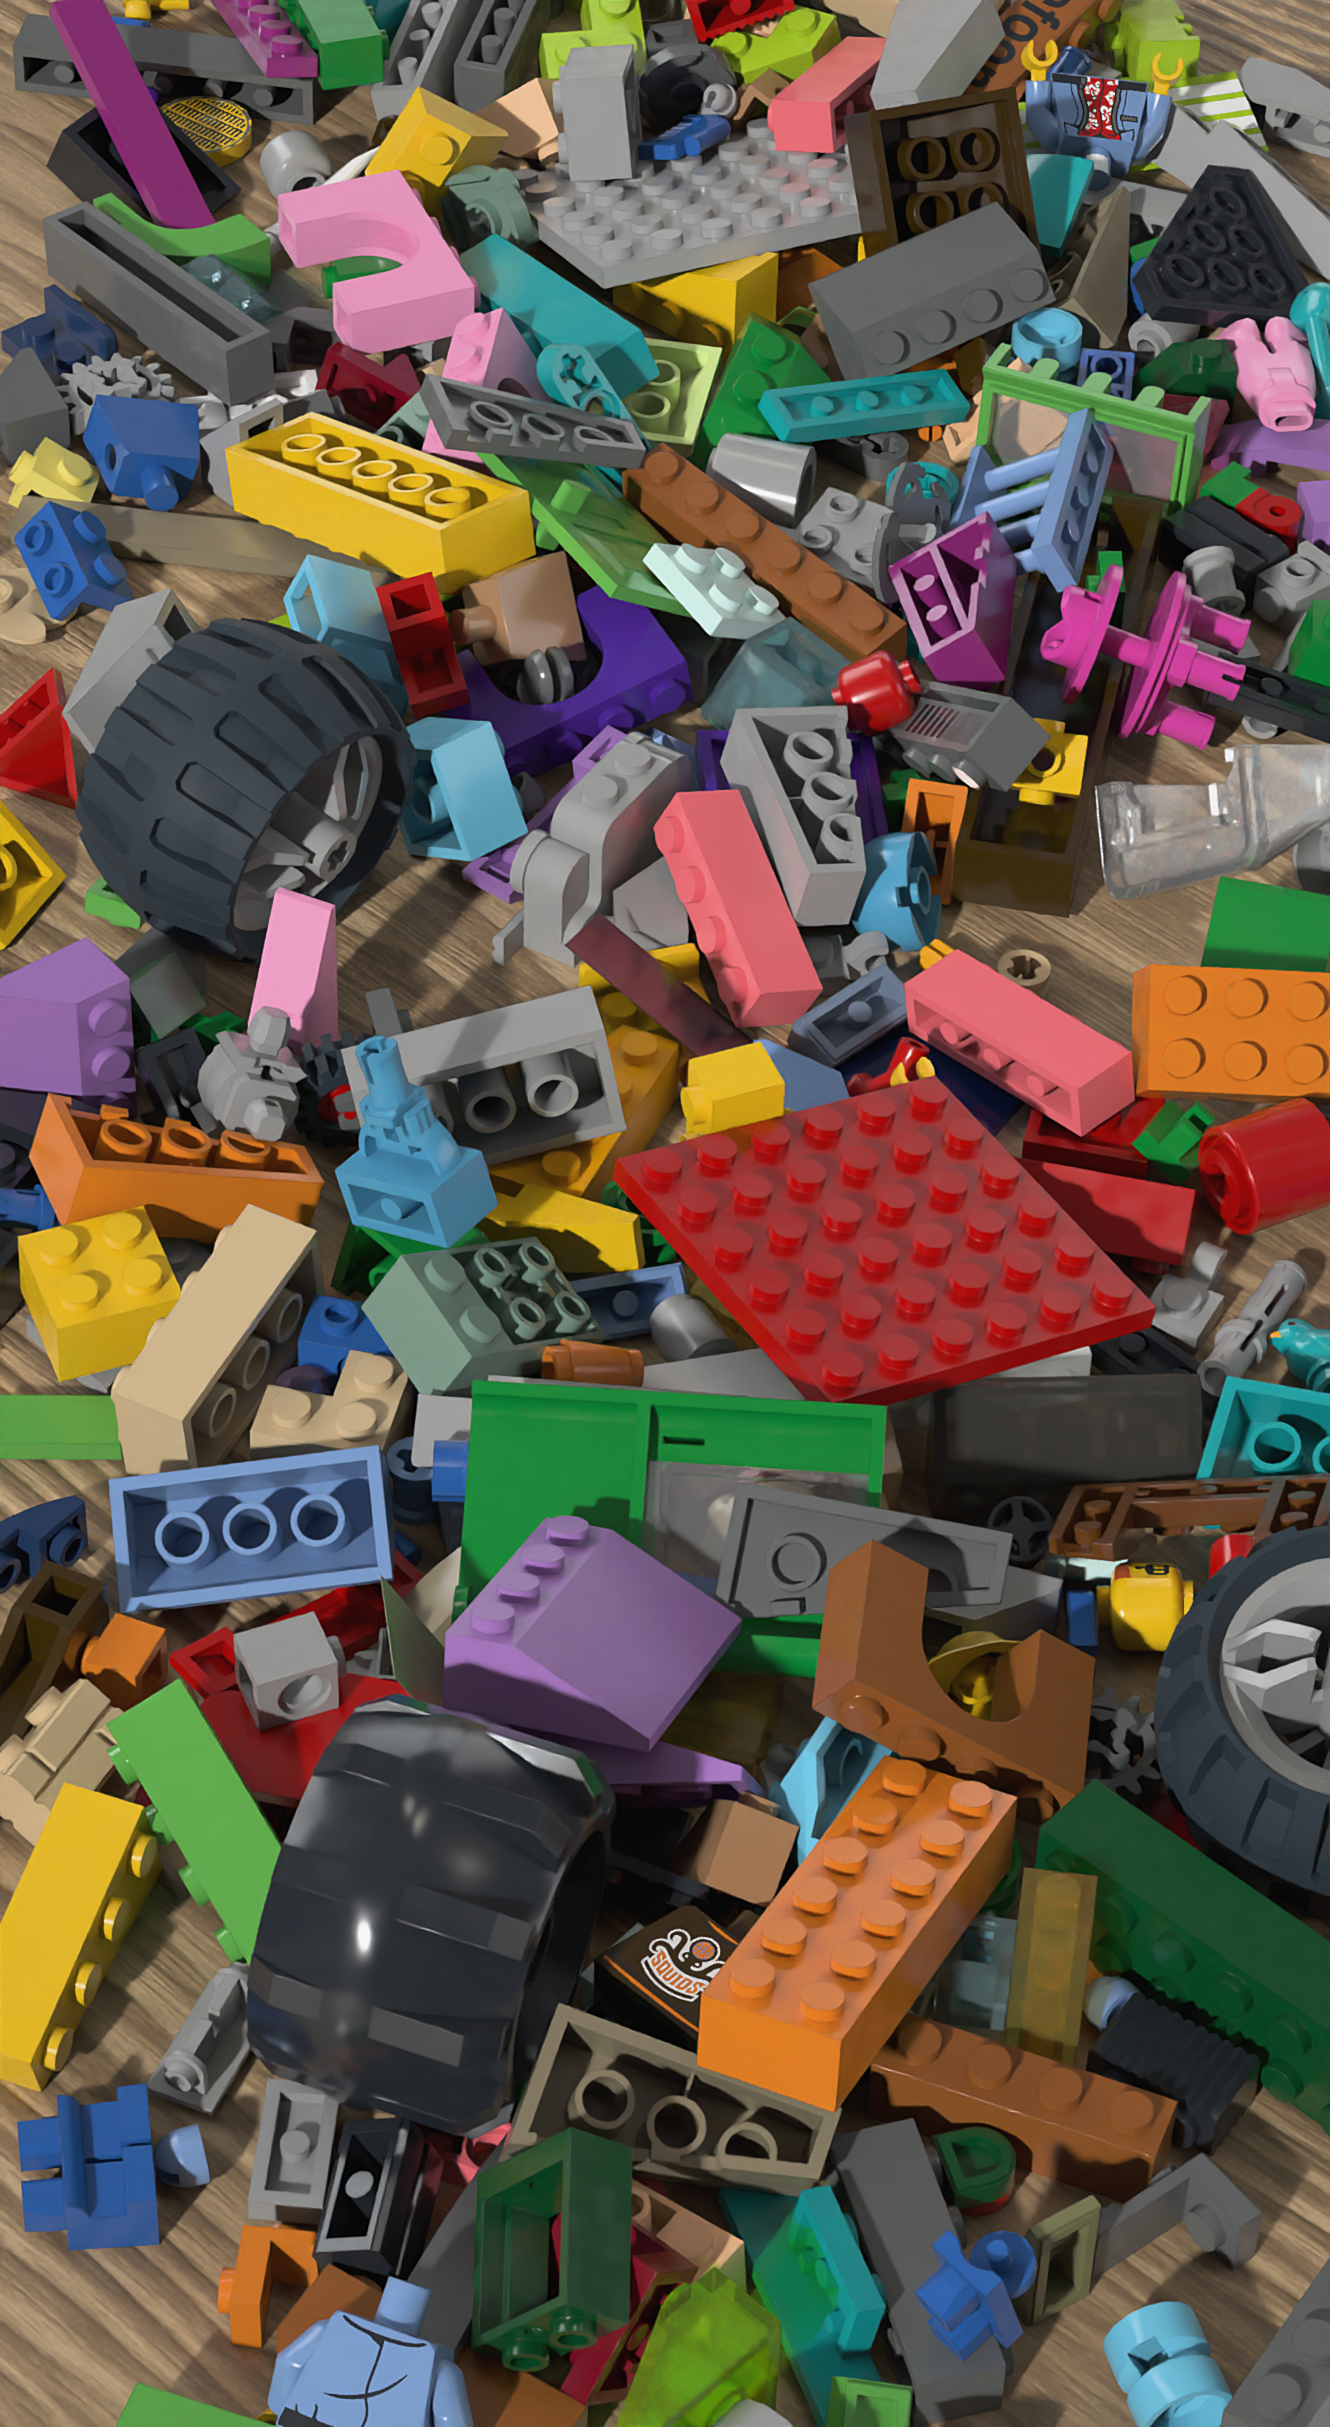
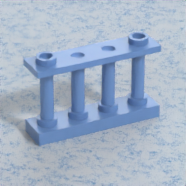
[946,407,1114,593]

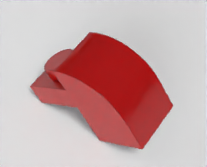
[375,571,471,719]

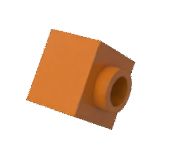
[80,1613,169,1712]

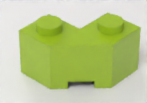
[710,5,841,117]

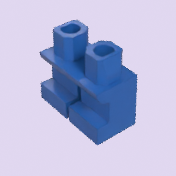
[17,2083,160,2250]

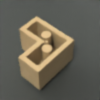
[250,1350,415,1484]

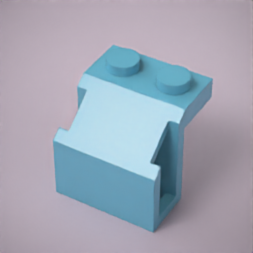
[283,554,408,719]

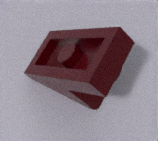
[315,341,421,430]

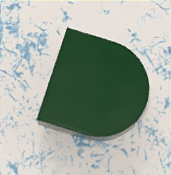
[930,2126,1016,2210]

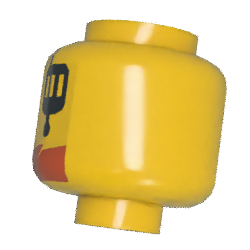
[1097,1562,1193,1652]

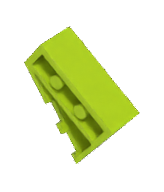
[1104,0,1201,84]

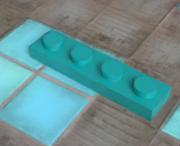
[757,368,971,444]

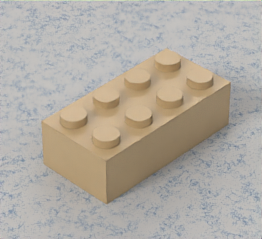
[111,1204,325,1476]

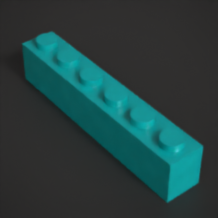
[459,233,660,407]

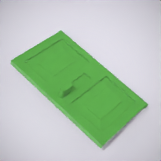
[475,452,693,618]

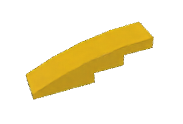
[475,1182,646,1273]

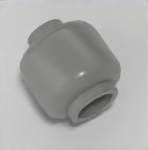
[260,130,334,202]

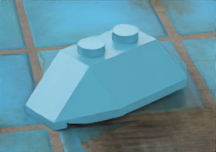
[767,1716,905,1877]

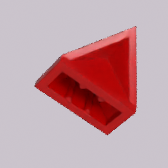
[0,667,78,810]

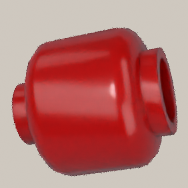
[831,650,923,737]

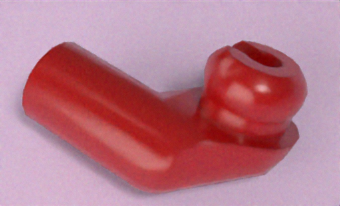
[846,1037,930,1097]

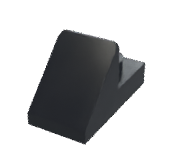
[134,1026,207,1132]

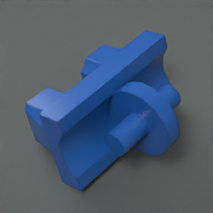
[914,2229,1038,2362]

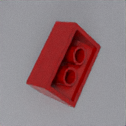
[1013,1156,1202,1276]

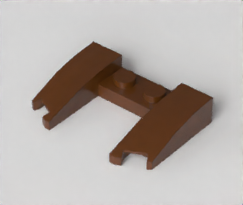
[1048,1474,1330,1562]

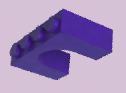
[430,585,694,780]

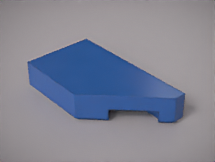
[1064,1587,1098,1686]

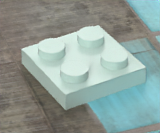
[643,543,792,643]

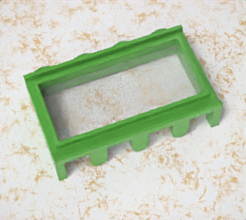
[975,343,1212,534]

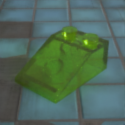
[615,2266,782,2427]

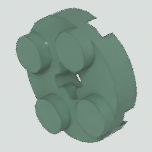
[441,164,539,254]

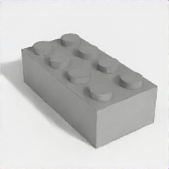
[341,985,627,1166]

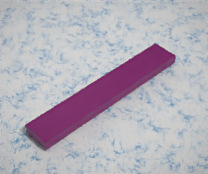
[49,0,216,229]

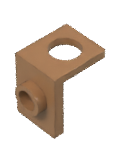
[727,68,790,133]

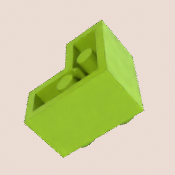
[537,0,648,80]

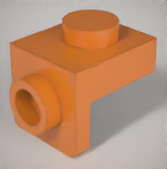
[217,2224,320,2348]

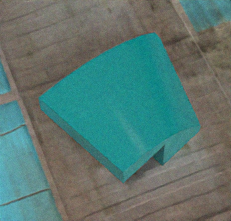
[1026,154,1094,260]

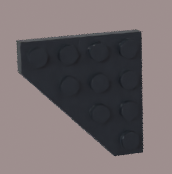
[1132,164,1309,332]

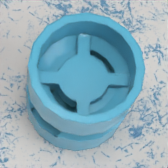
[1011,307,1083,386]
[1103,2302,1233,2427]

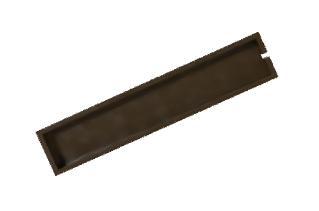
[951,495,1164,918]

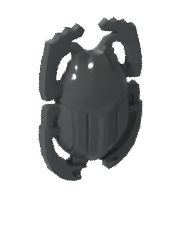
[872,462,951,627]

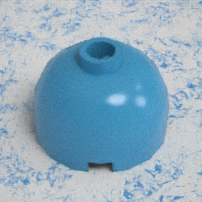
[851,831,941,952]

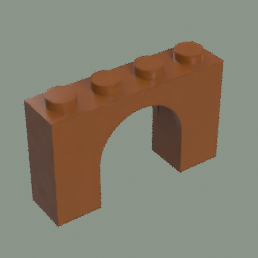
[811,1539,1095,1826]

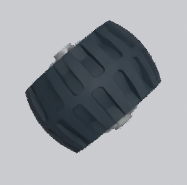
[76,618,417,965]
[1154,1519,1330,1918]

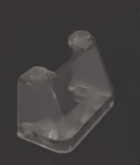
[1095,744,1330,900]

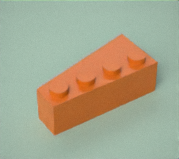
[29,1093,324,1243]

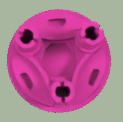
[1040,563,1251,750]

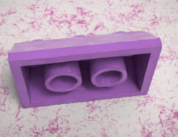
[0,937,138,1121]

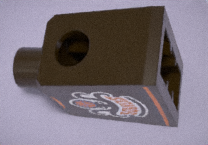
[593,1905,760,2054]

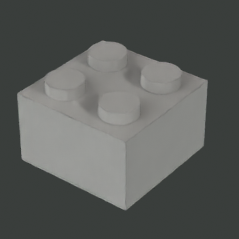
[553,44,643,182]

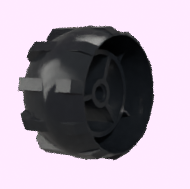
[246,1693,617,2140]

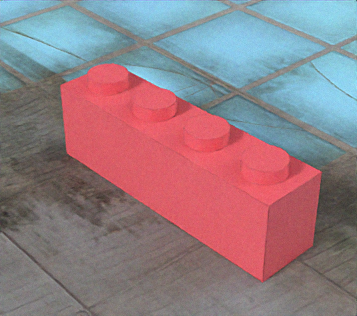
[767,36,887,153]
[653,789,823,1028]
[904,949,1135,1137]

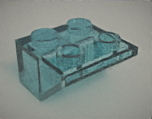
[701,617,859,733]

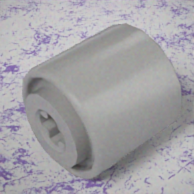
[705,432,816,530]

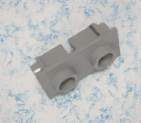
[147,1962,251,2116]

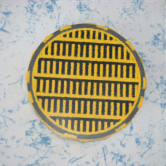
[160,96,252,167]

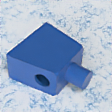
[83,394,200,512]

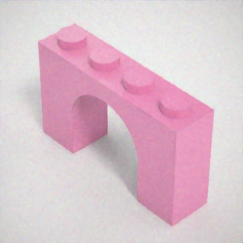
[278,169,481,356]
[421,307,553,517]

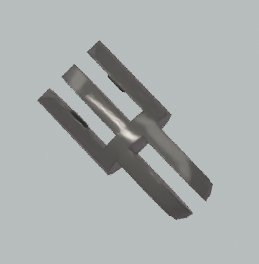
[512,646,574,705]

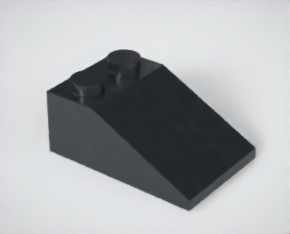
[46,105,242,225]

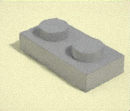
[248,2078,342,2225]

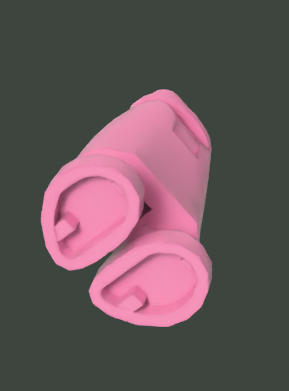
[1215,316,1316,432]

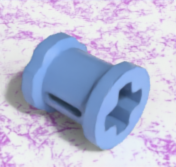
[386,1437,437,1526]

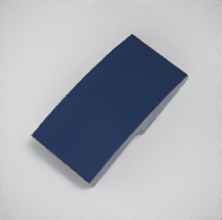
[0,1495,88,1594]

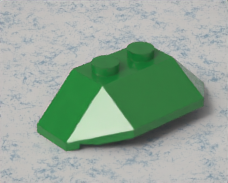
[686,310,833,473]

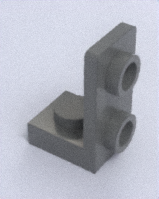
[1091,2153,1262,2278]

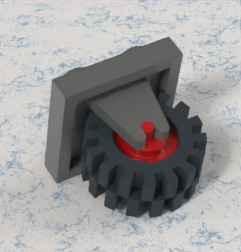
[293,987,414,1148]

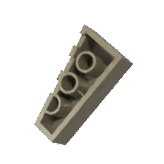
[498,2003,842,2197]

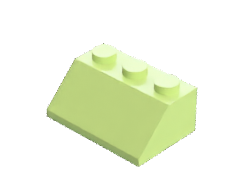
[589,338,723,472]

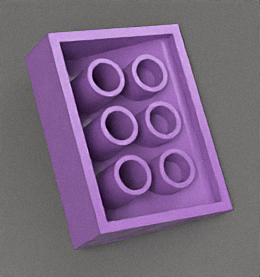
[443,1516,742,1753]

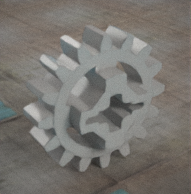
[56,353,175,436]

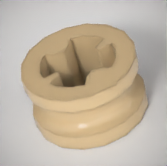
[997,949,1051,1000]

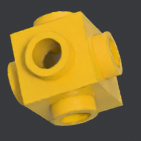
[1009,718,1088,806]

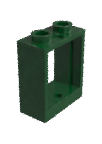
[471,2127,633,2372]

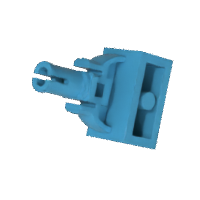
[335,1036,498,1249]

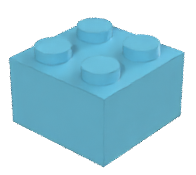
[398,717,528,862]

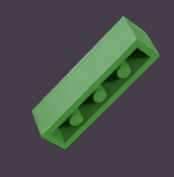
[106,1678,282,1966]

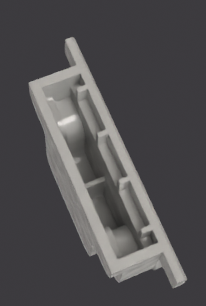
[492,731,691,968]

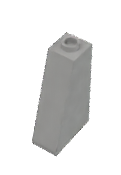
[870,0,1005,110]

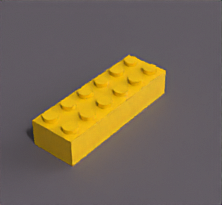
[225,412,536,595]

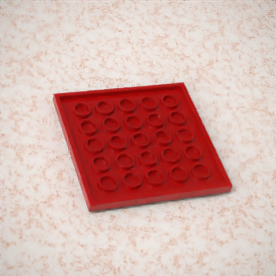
[612,1076,1157,1406]

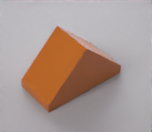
[901,778,969,906]

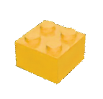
[18,1205,181,1382]

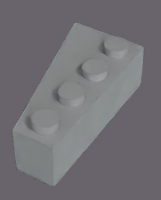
[720,706,867,927]

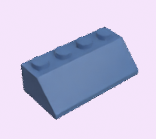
[108,1445,395,1615]

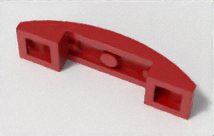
[169,1548,424,1700]

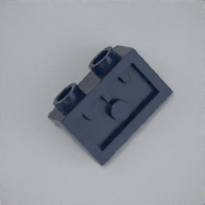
[1,284,119,387]

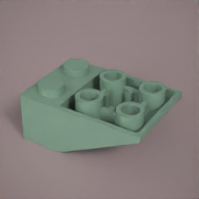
[361,1237,606,1398]

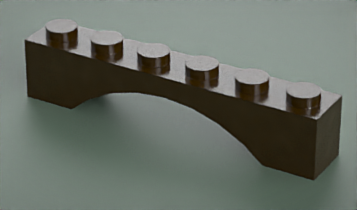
[0,1560,110,1747]

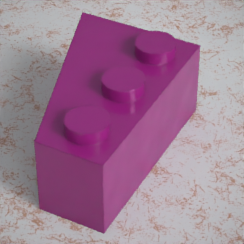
[887,511,1017,692]

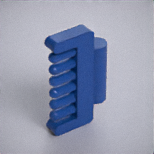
[637,114,731,160]

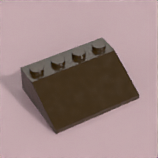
[843,87,1042,260]

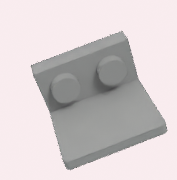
[790,487,893,597]

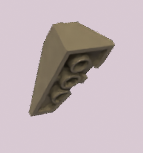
[995,186,1131,367]

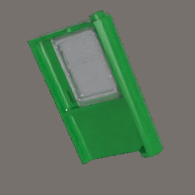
[451,1380,887,1678]

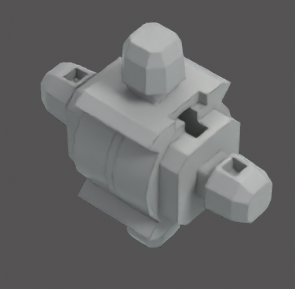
[190,1006,307,1142]

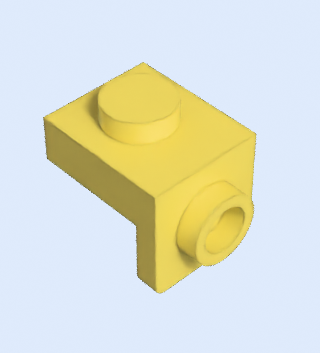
[8,437,101,508]

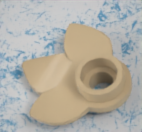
[0,568,77,645]

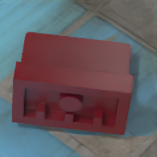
[547,2212,699,2406]

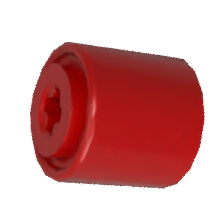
[1198,1097,1330,1235]

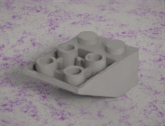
[61,588,201,754]

